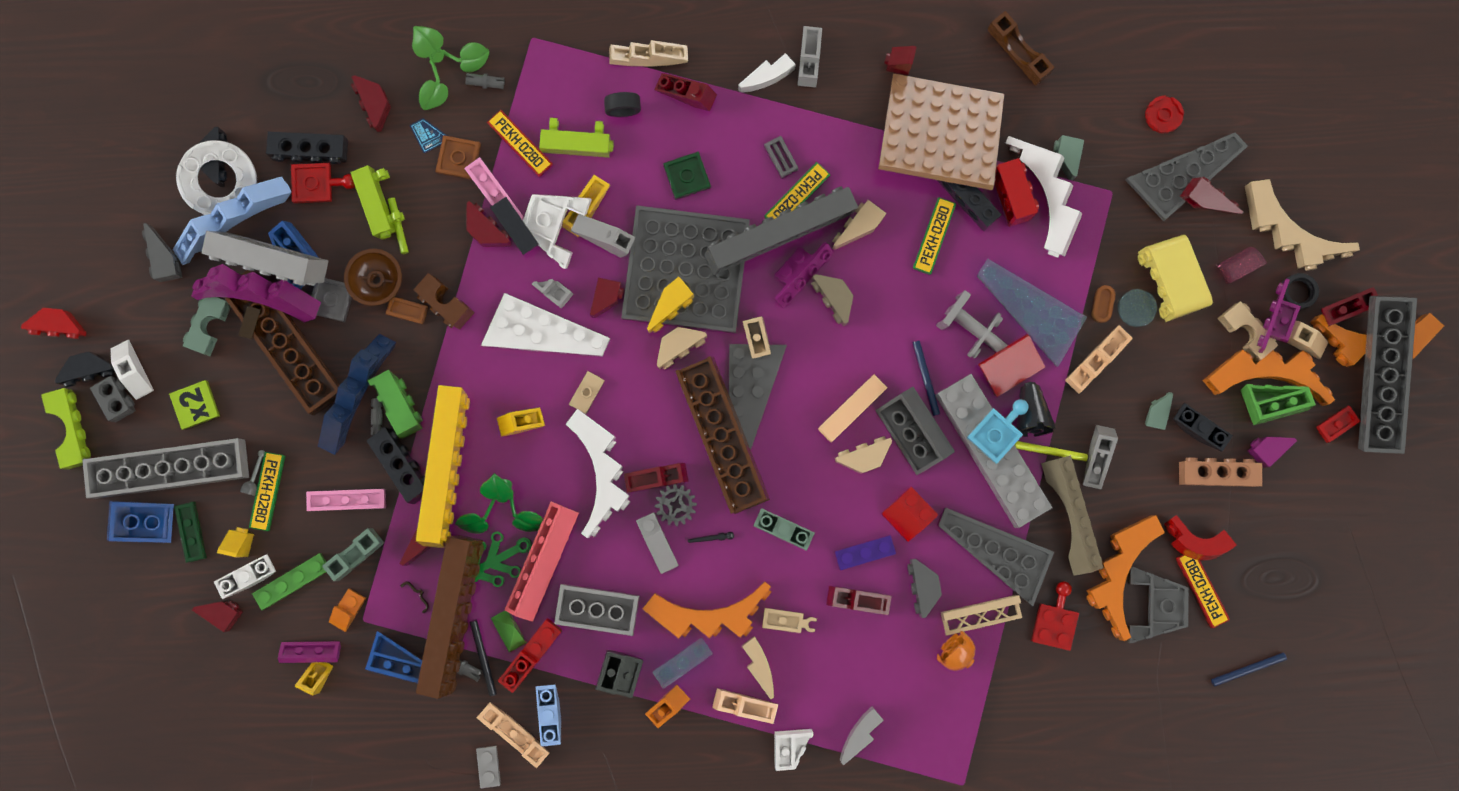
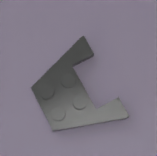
[1128,567,1189,643]

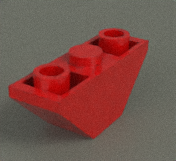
[21,308,87,339]

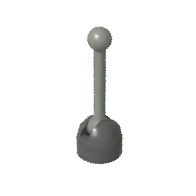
[240,450,265,496]

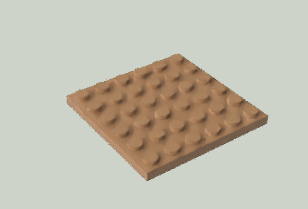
[878,74,1004,190]

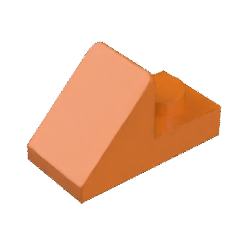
[329,588,366,632]

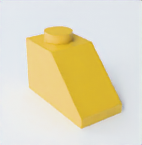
[497,407,545,437]
[217,527,254,557]

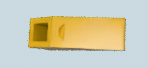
[647,277,694,333]

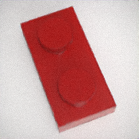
[1316,405,1360,443]

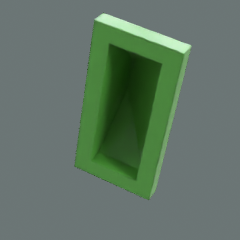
[491,611,527,653]

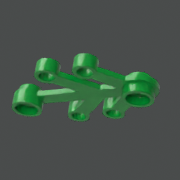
[475,531,532,587]

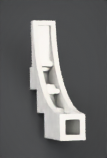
[566,409,630,538]

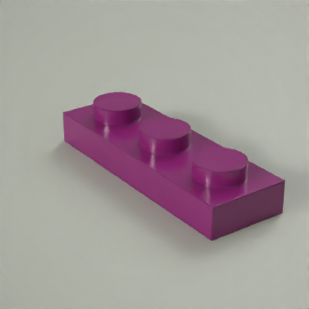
[278,641,341,663]

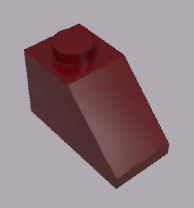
[884,46,917,76]
[590,277,624,318]
[192,600,243,632]

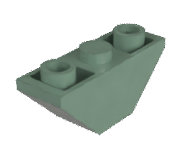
[753,508,815,551]

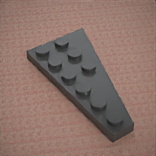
[729,344,787,450]

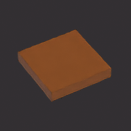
[435,135,481,180]

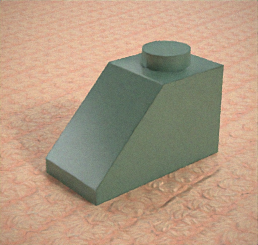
[1053,135,1084,181]

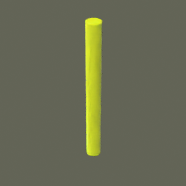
[1014,441,1088,461]

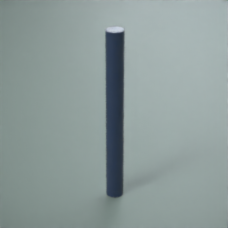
[912,340,940,416]
[1211,653,1287,687]

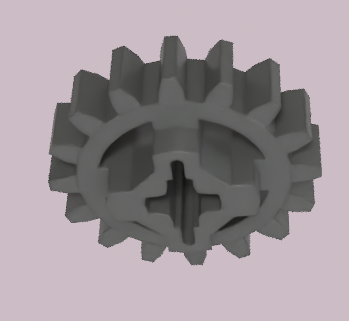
[655,484,697,526]

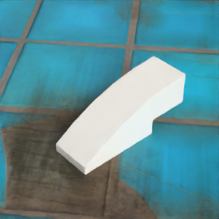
[738,53,796,93]

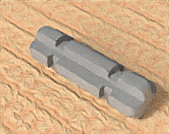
[371,398,382,435]

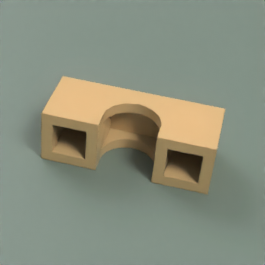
[1217,301,1278,362]

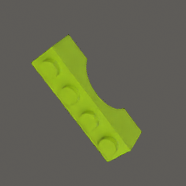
[41,388,91,470]

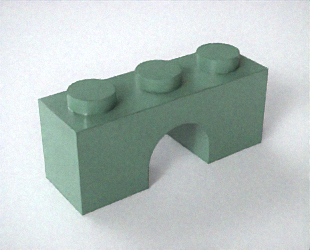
[183,297,231,356]
[322,528,385,581]

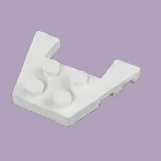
[523,194,592,269]

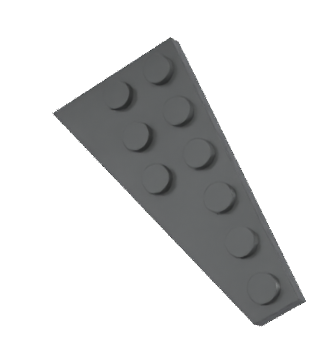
[1125,132,1248,221]
[938,508,1054,606]

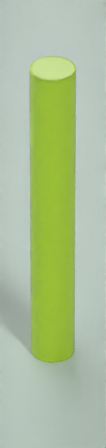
[388,198,409,254]

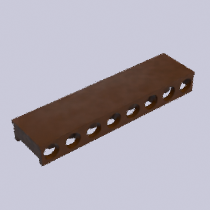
[675,356,770,514]

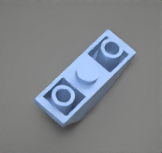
[536,684,561,746]

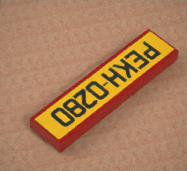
[487,110,553,178]
[1175,555,1230,628]

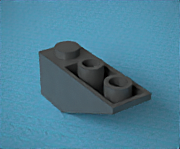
[142,223,183,282]

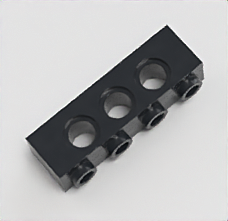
[266,131,348,164]
[937,180,1002,231]
[367,427,425,504]

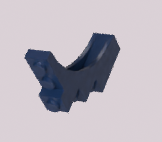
[318,334,396,455]

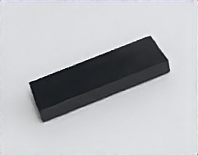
[490,197,539,255]

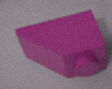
[1247,437,1297,468]

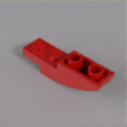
[498,618,563,693]

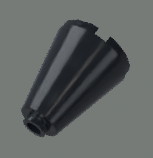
[1016,382,1056,437]

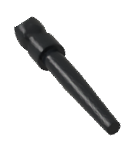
[688,532,734,543]

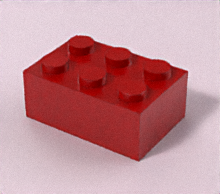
[994,158,1039,227]

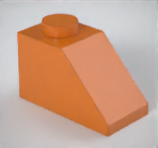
[645,685,690,728]

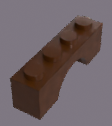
[987,11,1055,86]

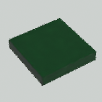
[663,151,711,200]

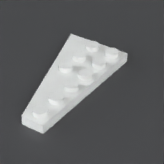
[481,293,610,357]

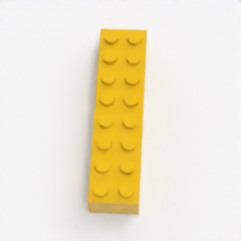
[416,385,470,548]

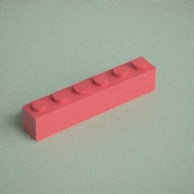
[505,501,579,622]

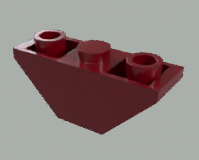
[351,75,391,132]
[466,201,512,247]

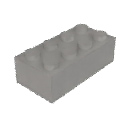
[554,584,640,636]

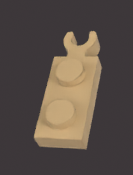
[762,608,817,633]

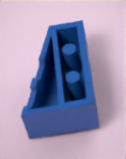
[268,221,319,289]
[365,631,422,684]

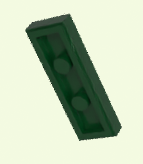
[174,502,207,563]

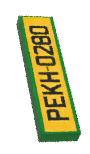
[764,162,830,219]
[912,197,956,275]
[249,452,286,531]

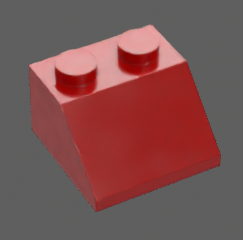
[881,487,938,542]

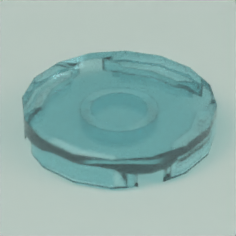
[1118,289,1157,327]

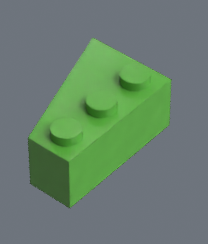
[368,370,423,439]
[1240,384,1316,426]

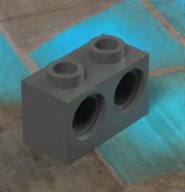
[90,376,136,422]

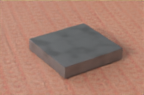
[311,278,352,322]

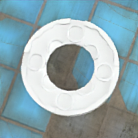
[176,140,257,215]

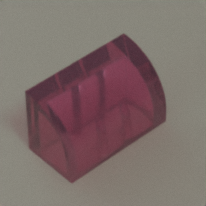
[1217,247,1267,284]

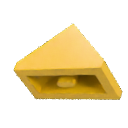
[295,662,333,696]

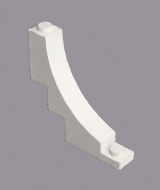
[1006,136,1082,258]

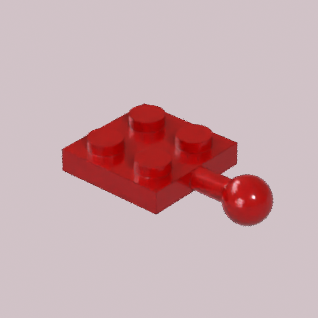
[291,163,355,203]
[1031,581,1079,651]

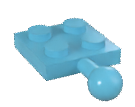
[967,399,1029,464]

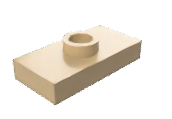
[569,371,605,414]

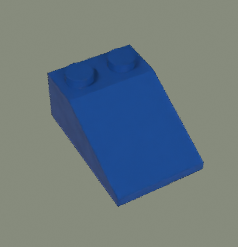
[107,501,174,543]

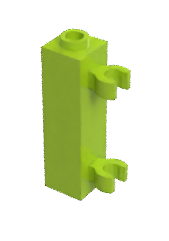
[539,118,614,158]
[350,165,405,239]

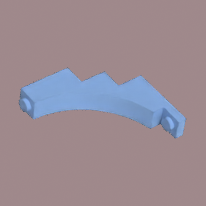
[173,177,291,265]

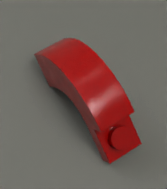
[1164,515,1237,560]

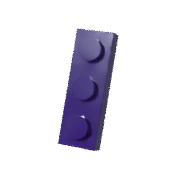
[835,535,896,570]

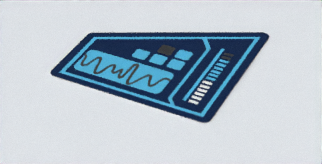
[410,118,448,153]

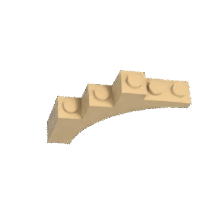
[1245,179,1360,271]

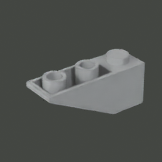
[571,214,635,258]

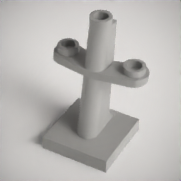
[936,290,1008,358]

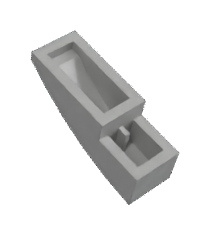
[798,26,822,87]
[840,706,884,765]

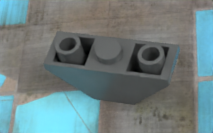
[907,559,942,618]

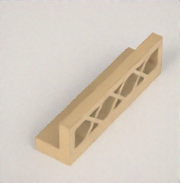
[940,595,1022,635]

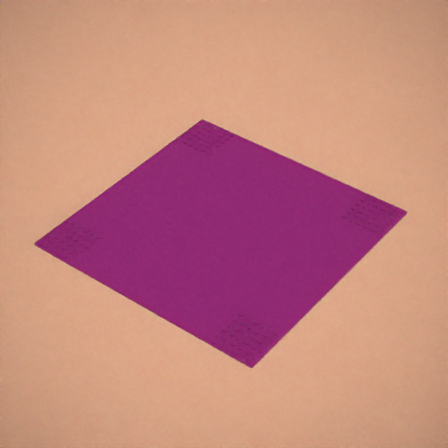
[363,38,1113,785]

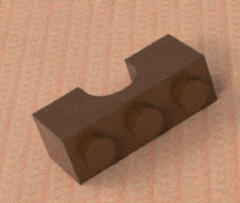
[414,273,475,329]

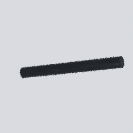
[469,619,497,696]

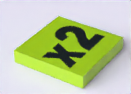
[169,380,220,430]

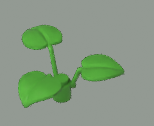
[412,26,489,110]

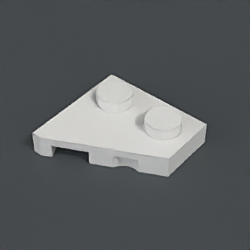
[775,729,813,771]

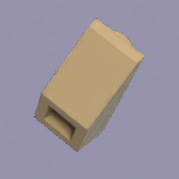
[1287,321,1328,359]
[657,327,707,369]
[835,436,892,474]

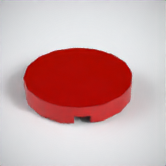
[1145,96,1184,134]

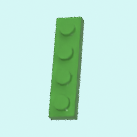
[252,553,326,610]

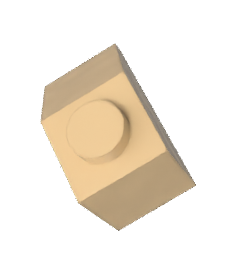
[743,316,771,359]

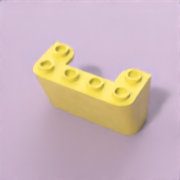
[1138,235,1213,322]

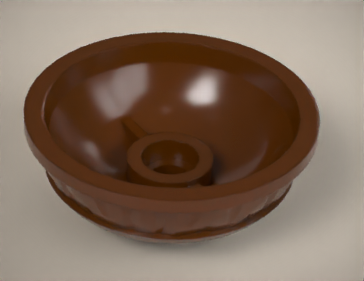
[344,249,402,306]

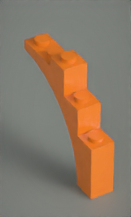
[1310,313,1444,367]
[1202,350,1335,406]
[1086,515,1165,641]
[643,581,771,639]

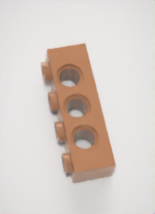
[1179,458,1262,487]

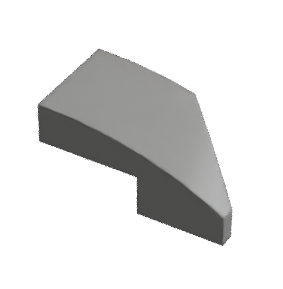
[532,279,573,309]

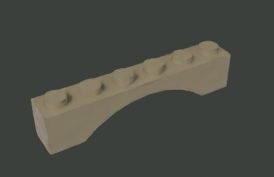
[1041,455,1103,575]

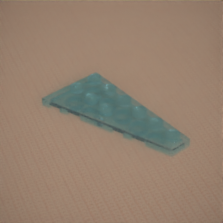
[977,259,1087,367]

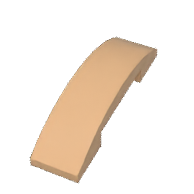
[477,702,550,768]

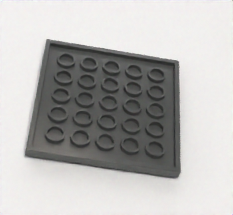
[621,205,750,333]

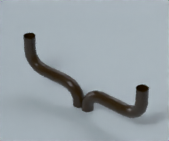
[400,582,429,613]

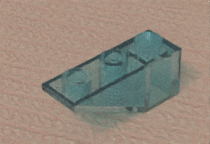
[652,637,713,689]

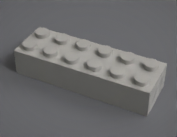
[202,231,329,286]

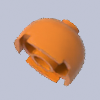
[937,631,975,671]

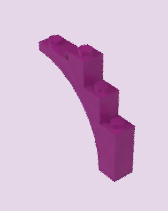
[191,264,321,322]

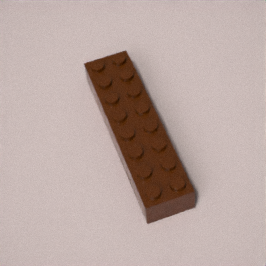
[224,270,340,416]
[416,535,484,699]

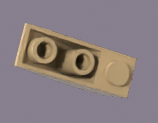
[832,200,886,250]

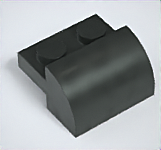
[595,650,643,698]

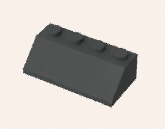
[875,387,955,475]

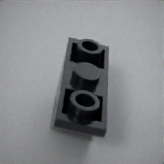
[198,127,227,187]
[55,351,115,387]
[1173,403,1233,452]

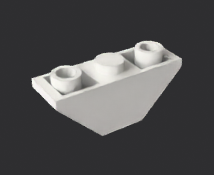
[111,340,154,399]
[214,554,276,599]

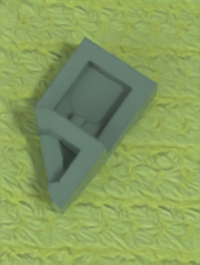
[1145,392,1173,430]

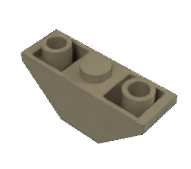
[811,274,853,327]

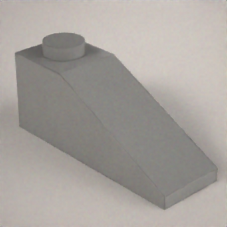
[1082,425,1118,489]
[636,513,679,574]

